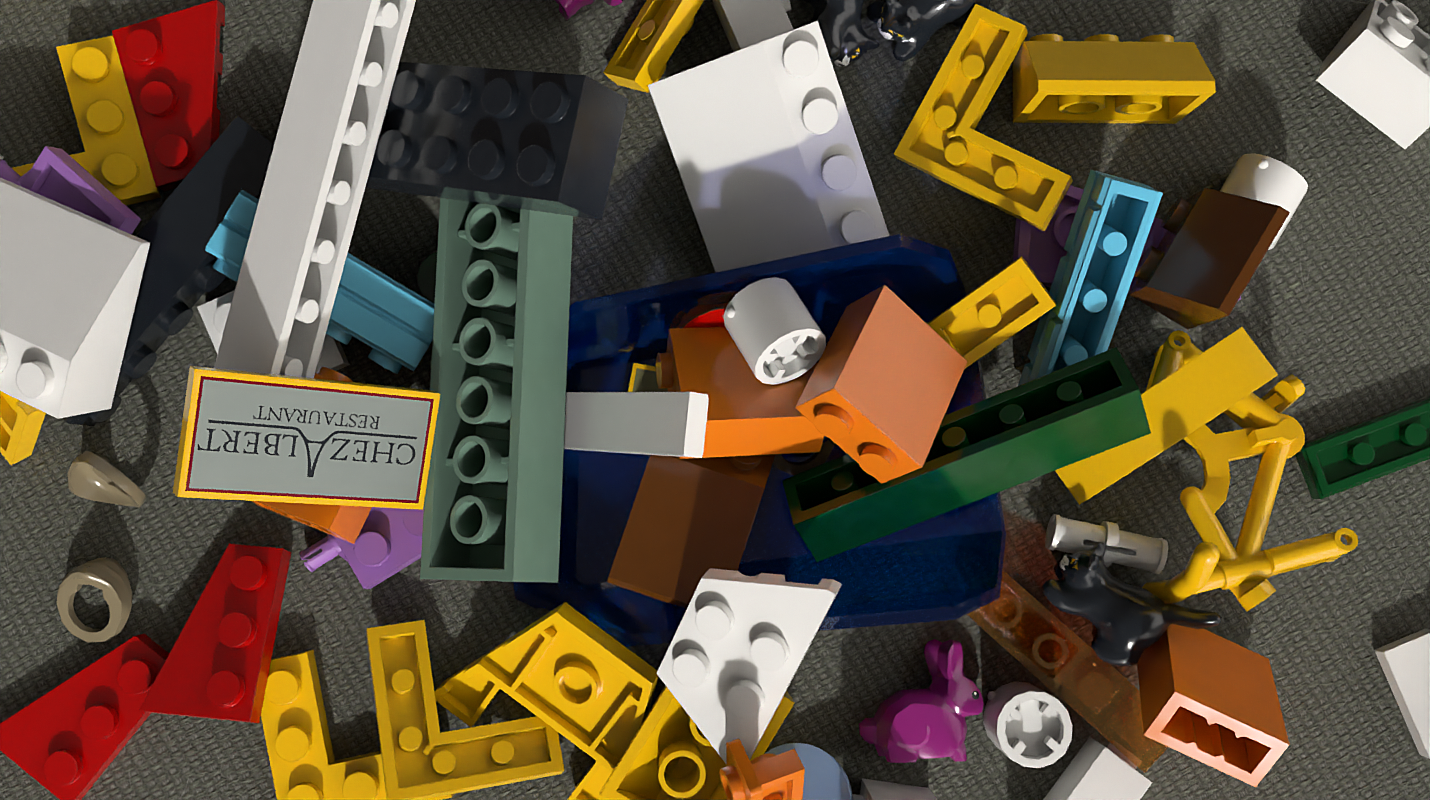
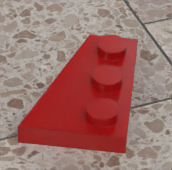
[112,0,225,192]
[139,544,291,723]
[0,633,169,800]

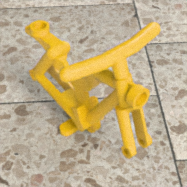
[1142,330,1358,612]

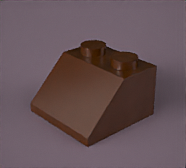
[1129,188,1290,330]

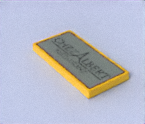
[173,366,440,510]

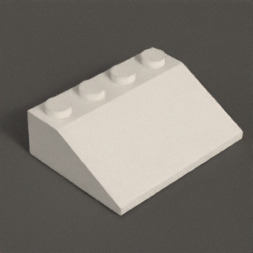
[647,21,892,299]
[0,178,150,419]

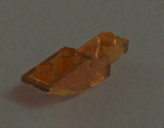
[965,570,1169,773]

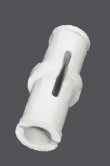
[1045,514,1168,574]

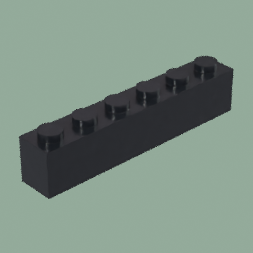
[62,116,274,426]

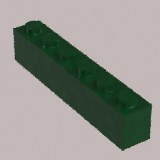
[782,347,1151,562]

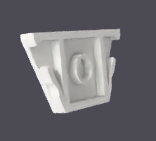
[657,568,842,763]

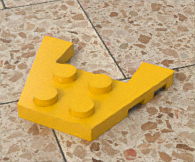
[435,602,659,800]

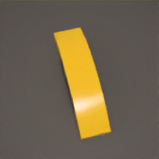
[1055,327,1278,505]

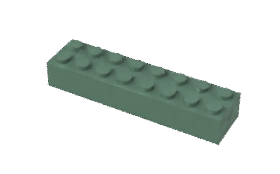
[420,198,573,583]

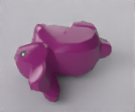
[859,639,984,763]

